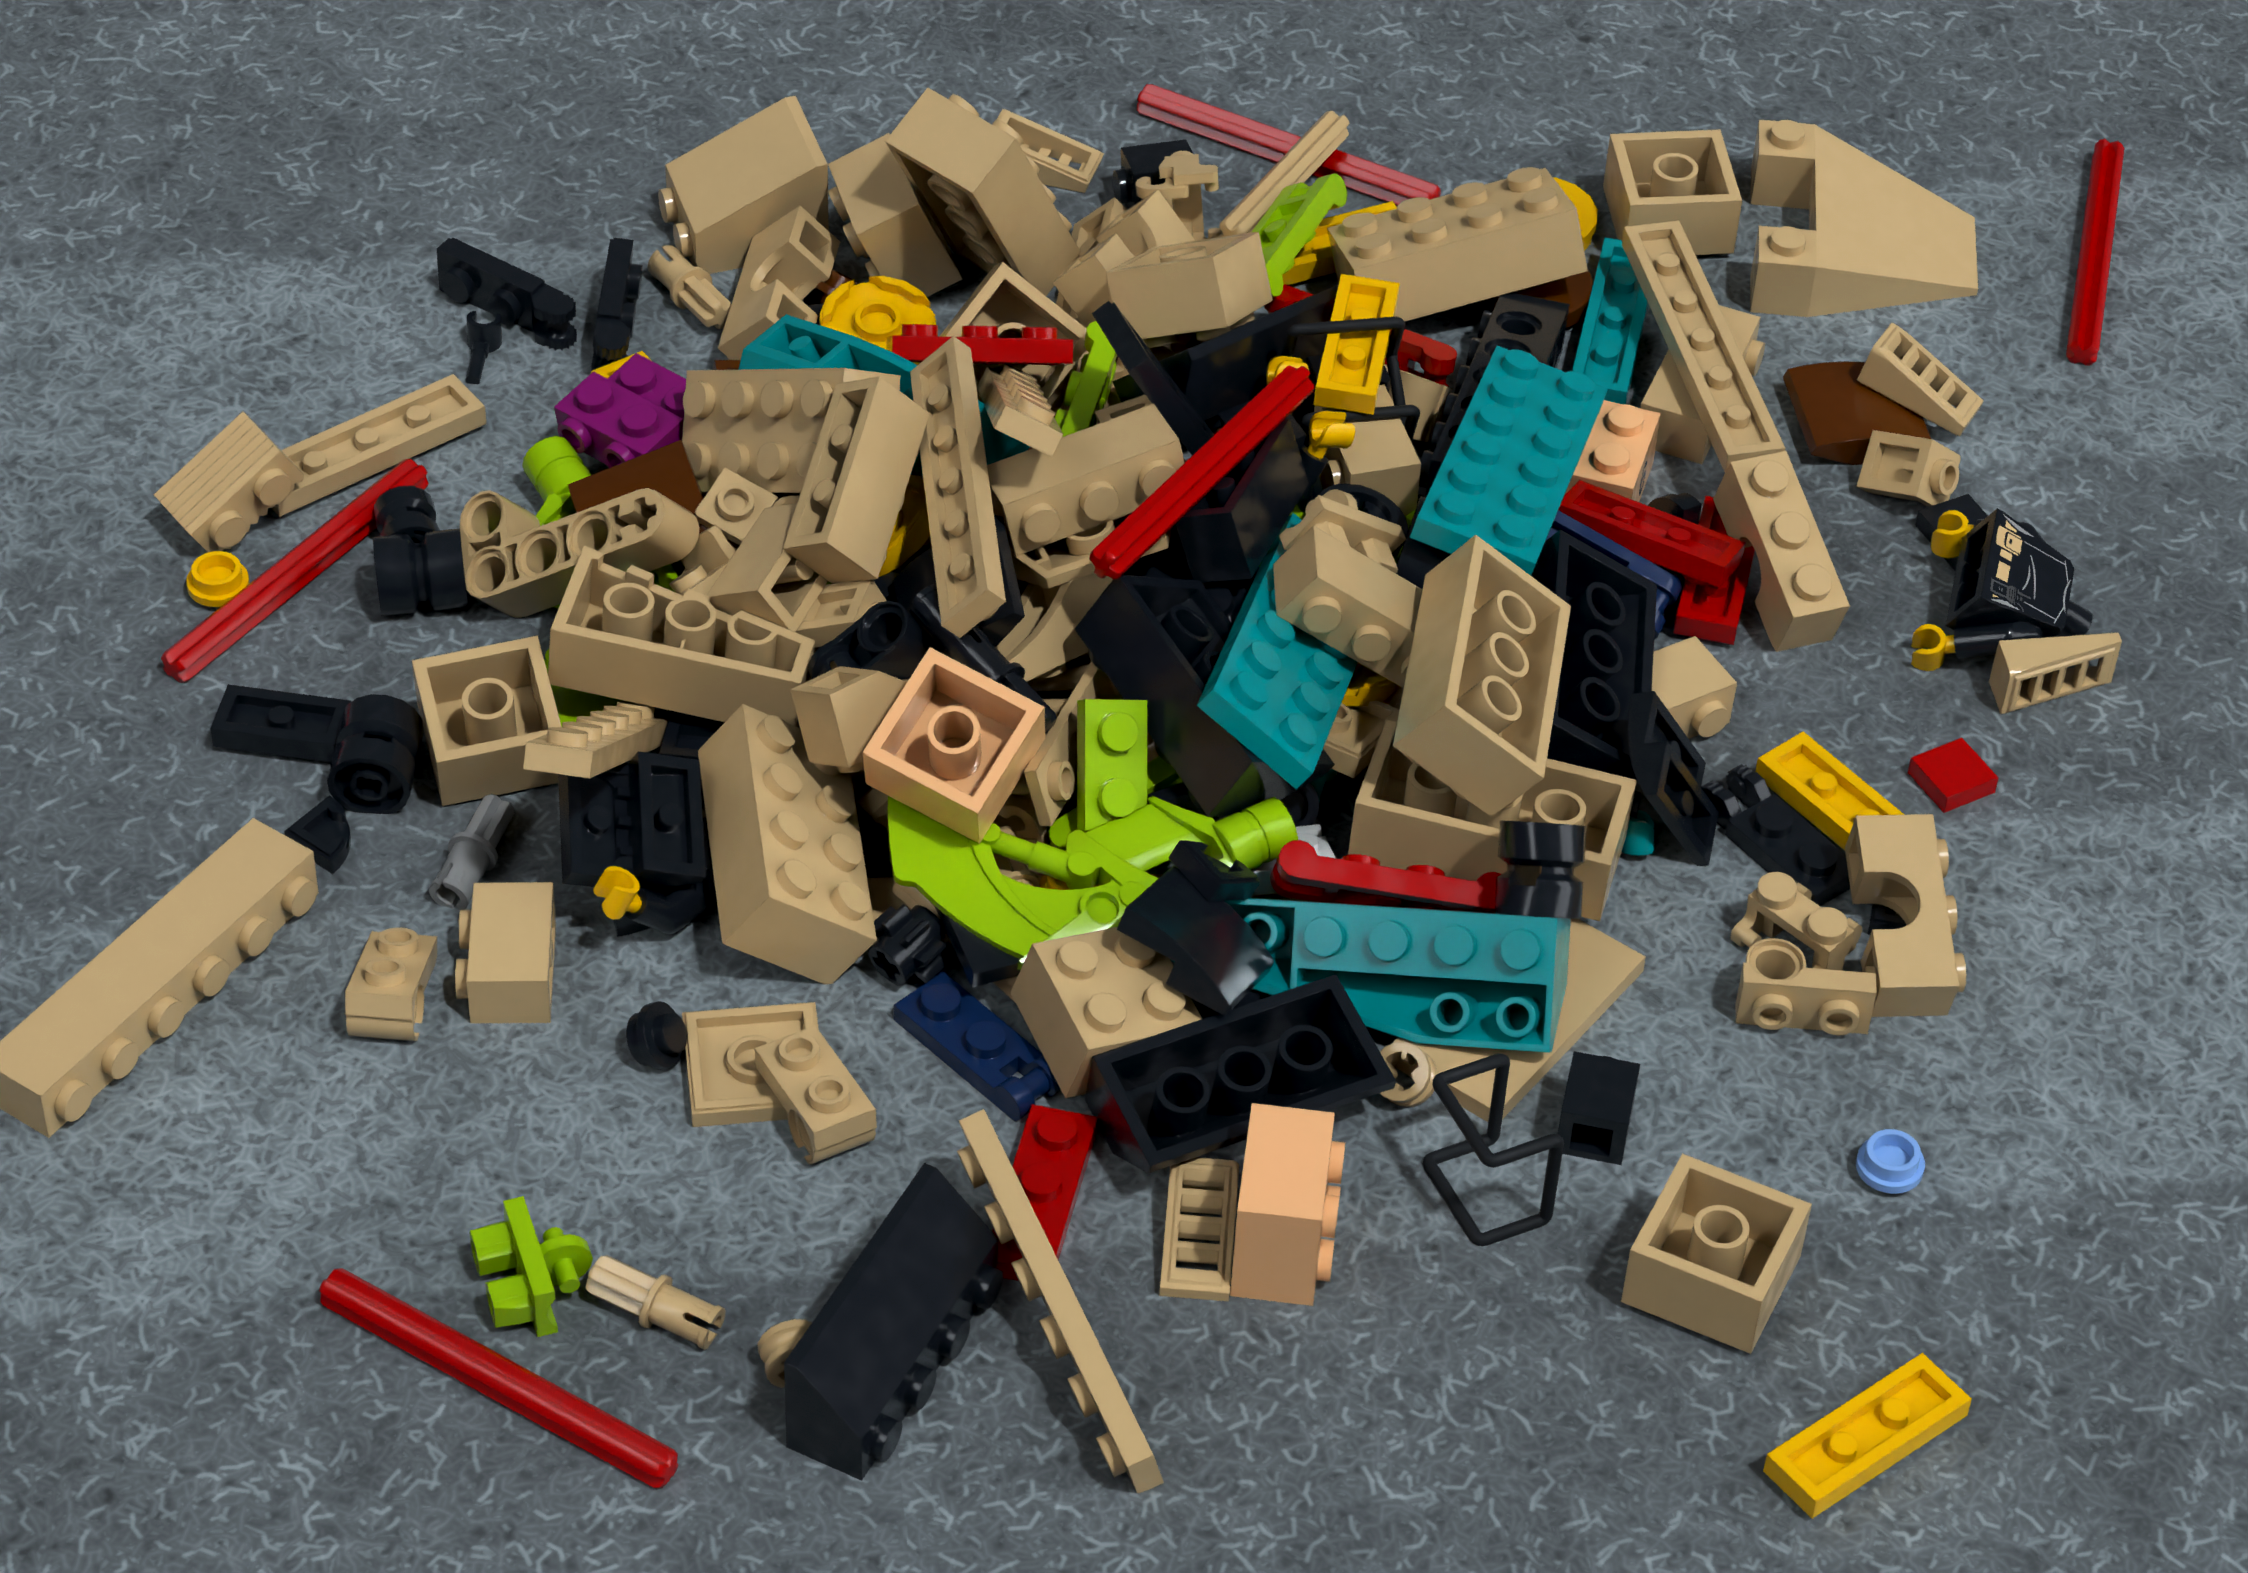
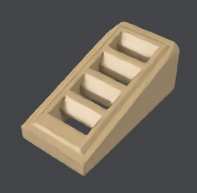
[997,109,1104,193]
[1857,323,1984,436]
[1989,633,2122,714]
[1159,1157,1239,1301]

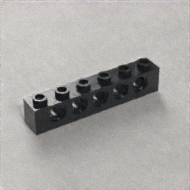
[1419,292,1570,497]

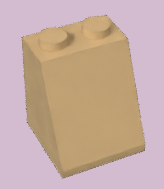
[658,96,829,274]

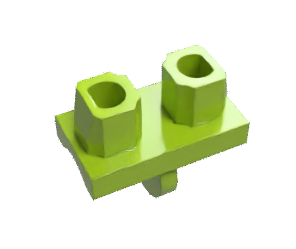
[469,1196,593,1337]

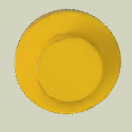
[186,551,250,607]

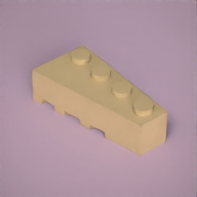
[548,546,815,728]

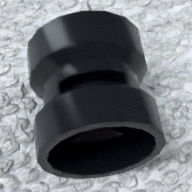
[373,486,440,543]

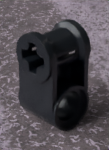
[808,601,937,680]

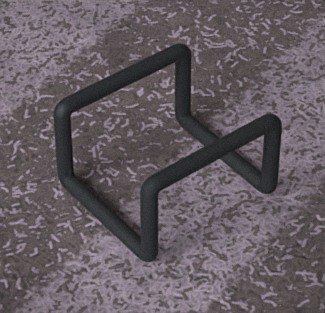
[1281,317,1420,442]
[1422,1053,1564,1246]

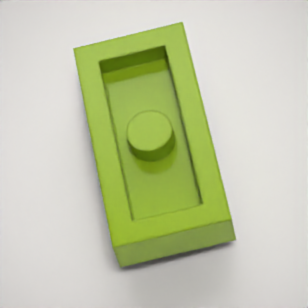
[1077,699,1147,831]

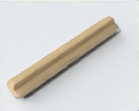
[1219,111,1349,237]

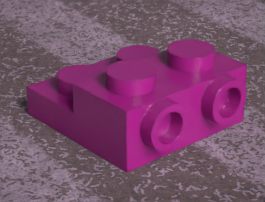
[554,353,686,468]

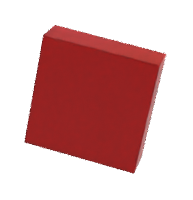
[1908,738,1999,813]

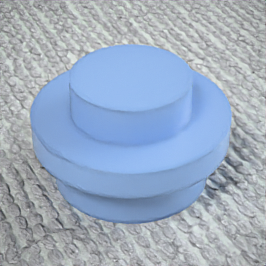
[1856,1129,1925,1194]

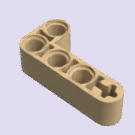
[460,488,700,618]

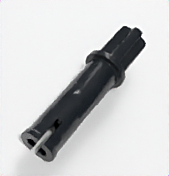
[909,584,1057,734]

